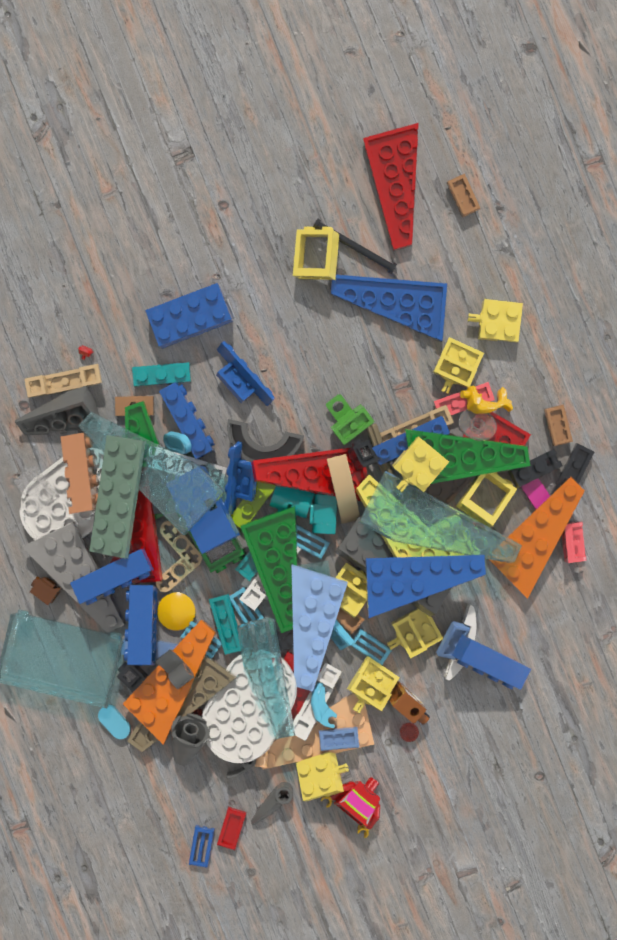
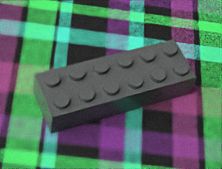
[335,517,451,616]

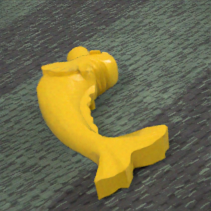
[460,386,513,414]

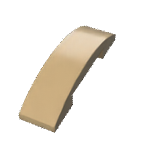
[24,364,102,398]
[380,405,454,442]
[327,454,360,524]

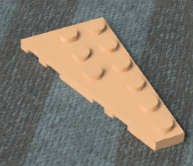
[262,693,374,770]

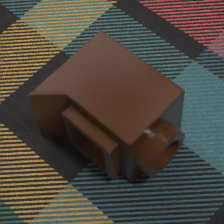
[30,576,63,605]

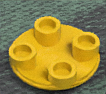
[157,592,196,631]

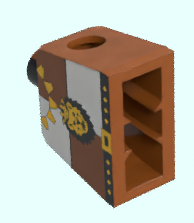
[389,681,430,725]

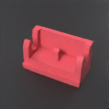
[562,522,587,563]

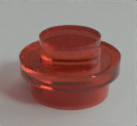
[400,722,419,742]

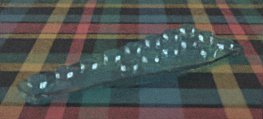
[79,412,225,535]
[359,471,522,564]

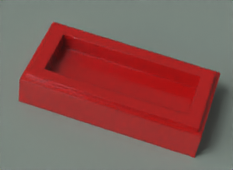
[217,806,246,850]

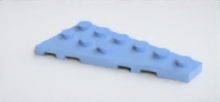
[292,565,348,692]

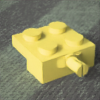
[467,299,523,342]
[433,337,484,394]
[392,436,449,492]
[336,563,367,618]
[387,608,443,659]
[347,656,400,714]
[296,752,349,802]

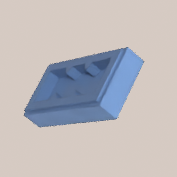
[436,621,471,660]
[319,727,359,751]

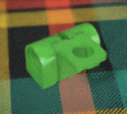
[326,394,375,445]

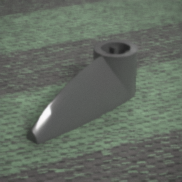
[251,782,293,825]

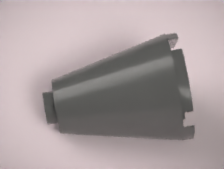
[171,714,210,766]

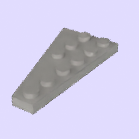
[22,522,125,633]

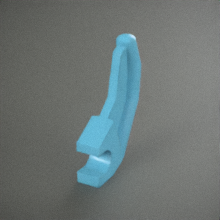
[311,682,337,729]

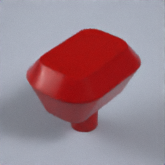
[78,345,93,360]

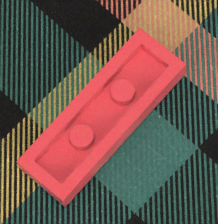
[433,382,495,415]

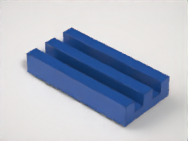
[189,825,215,868]

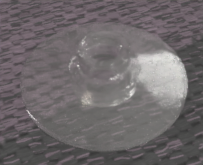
[459,410,497,441]

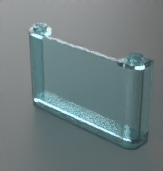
[0,610,125,708]

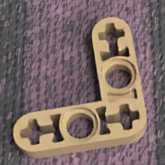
[156,521,203,592]

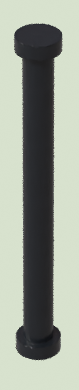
[313,218,397,274]

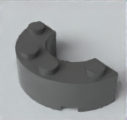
[227,419,304,462]

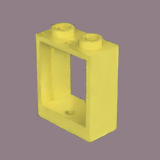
[293,226,339,280]
[456,472,517,529]

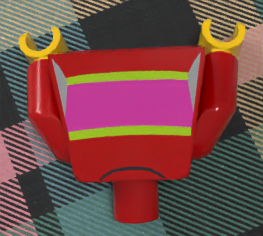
[321,777,380,838]

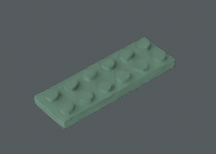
[89,435,146,558]

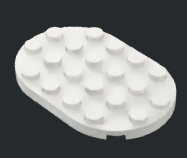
[20,448,104,540]
[202,650,297,763]

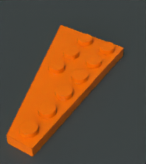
[487,477,585,599]
[123,619,216,745]

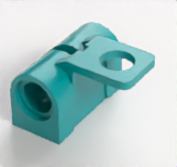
[269,485,314,519]
[310,494,337,534]

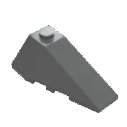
[15,386,102,435]

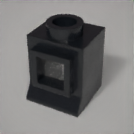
[347,439,380,471]
[116,662,149,693]

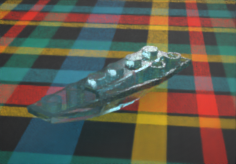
[237,618,295,739]

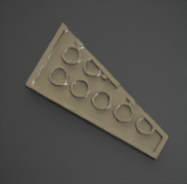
[127,655,237,752]

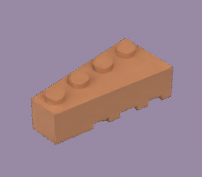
[61,433,99,514]

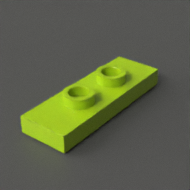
[231,482,276,528]

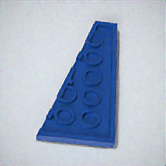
[331,275,447,342]
[365,555,486,619]

